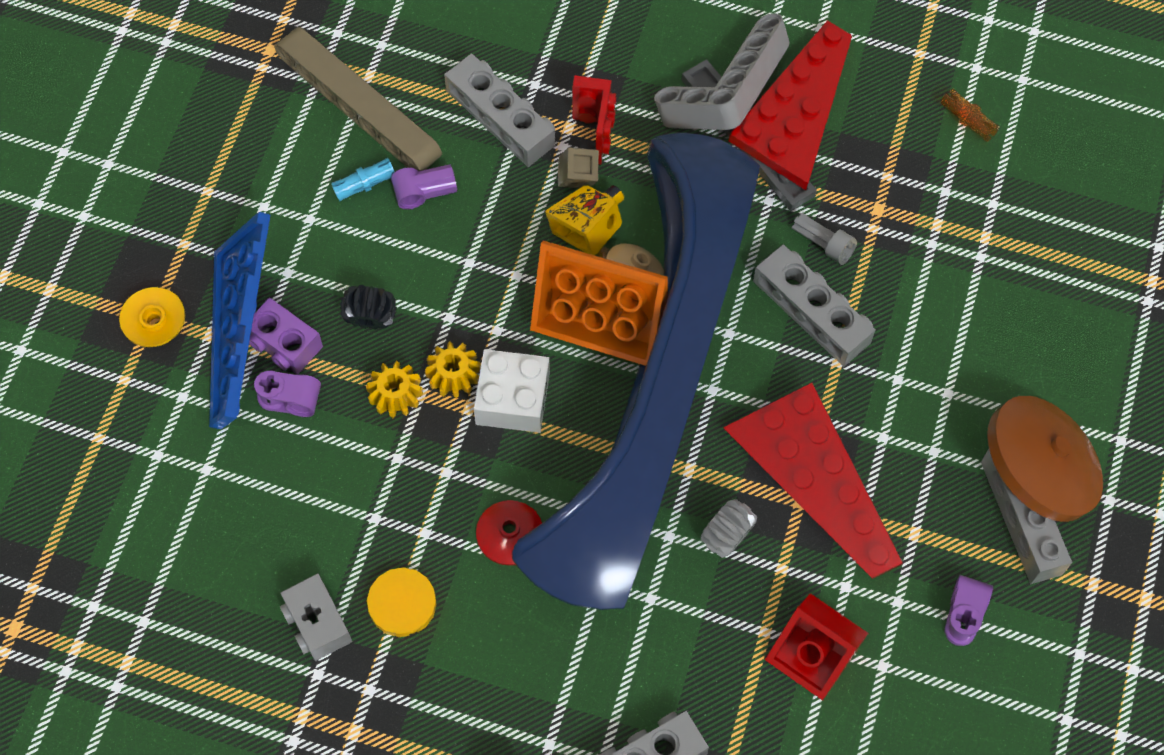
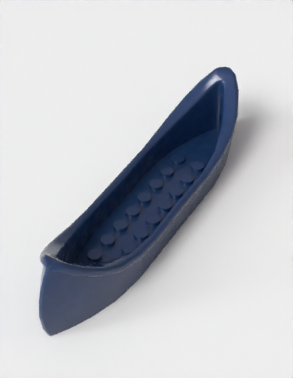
[511,133,760,610]

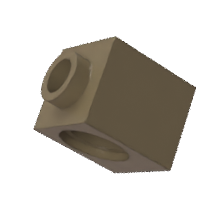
[558,147,599,188]

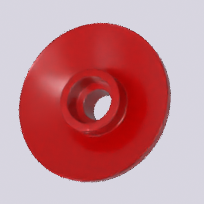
[476,500,542,566]

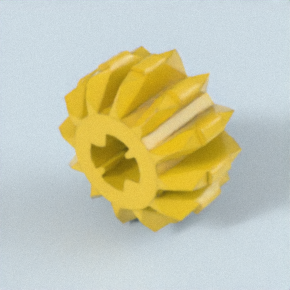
[425,341,481,399]
[366,360,423,418]

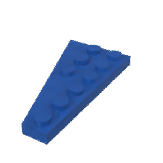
[209,212,270,429]

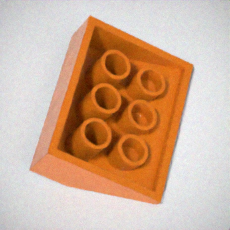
[530,241,668,366]

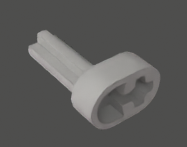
[792,213,857,265]

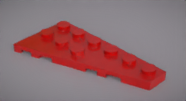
[728,20,853,190]
[723,383,903,579]

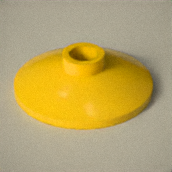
[119,287,185,347]

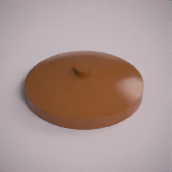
[987,396,1103,522]

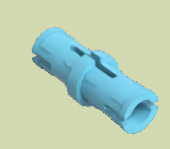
[331,158,395,202]

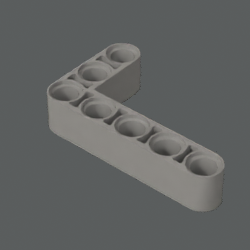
[654,13,790,130]

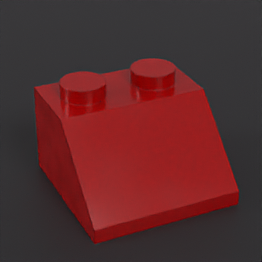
[765,593,868,701]

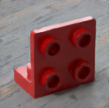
[572,75,617,165]

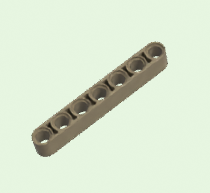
[274,26,442,172]

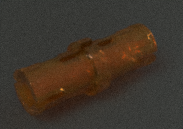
[941,89,1000,142]

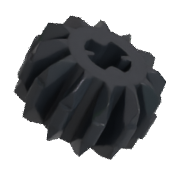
[340,284,397,330]

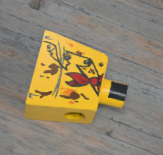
[545,185,624,255]

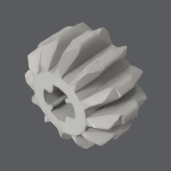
[701,499,757,558]

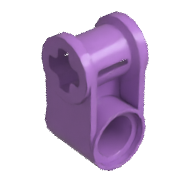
[254,371,321,417]
[945,575,993,646]

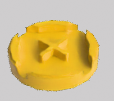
[367,567,437,637]

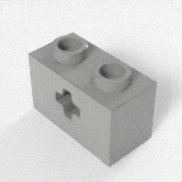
[279,574,352,661]

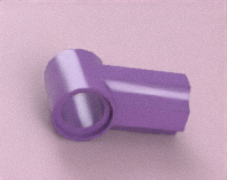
[391,164,457,209]

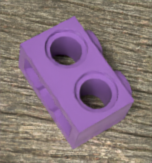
[249,297,323,375]

